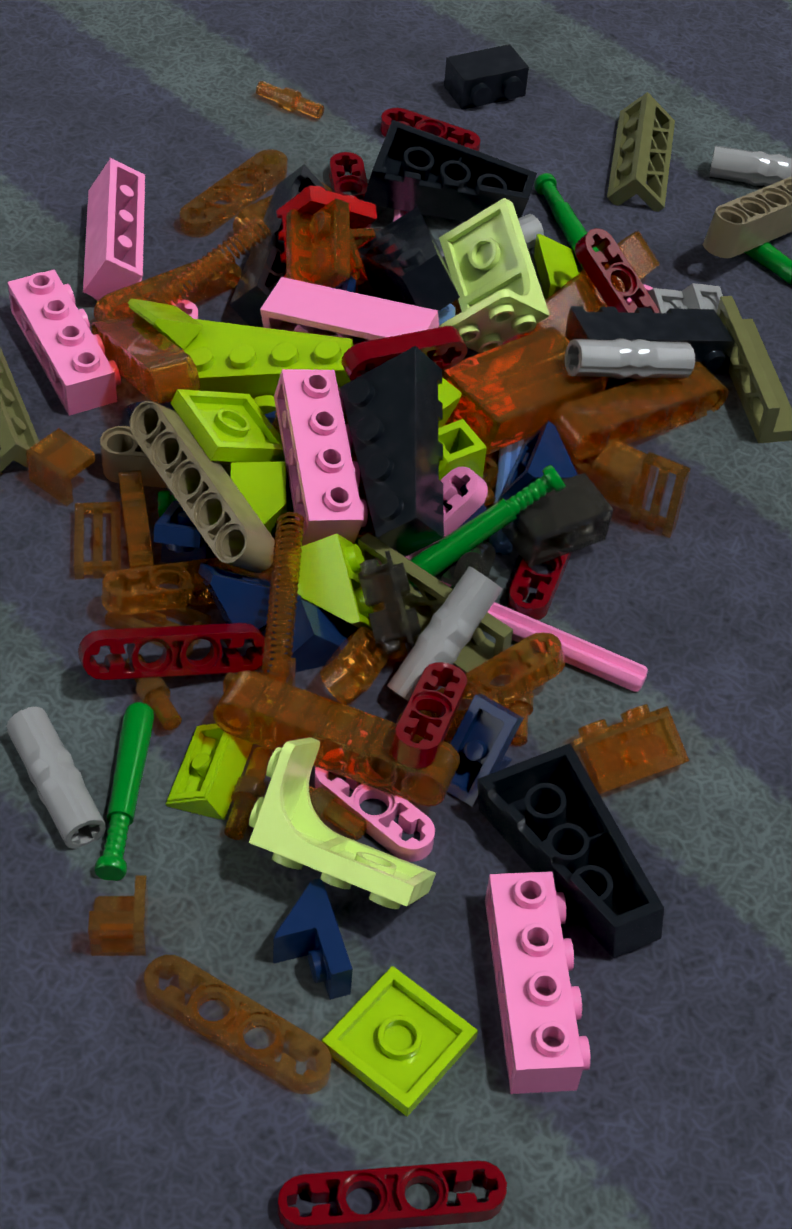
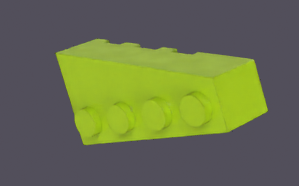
[178,319,354,399]

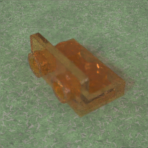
[286,198,350,288]
[570,704,689,794]

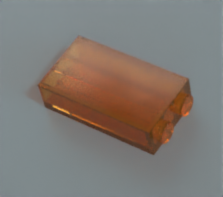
[442,326,609,455]

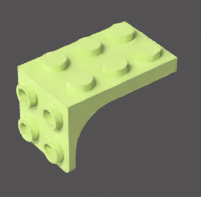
[439,198,550,354]
[249,737,436,909]

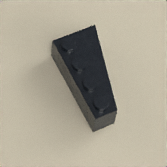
[363,119,537,221]
[230,164,333,327]
[354,206,460,311]
[560,306,735,400]
[340,346,444,557]
[477,743,664,958]

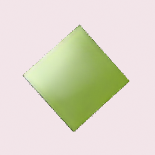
[170,389,285,462]
[321,966,478,1117]

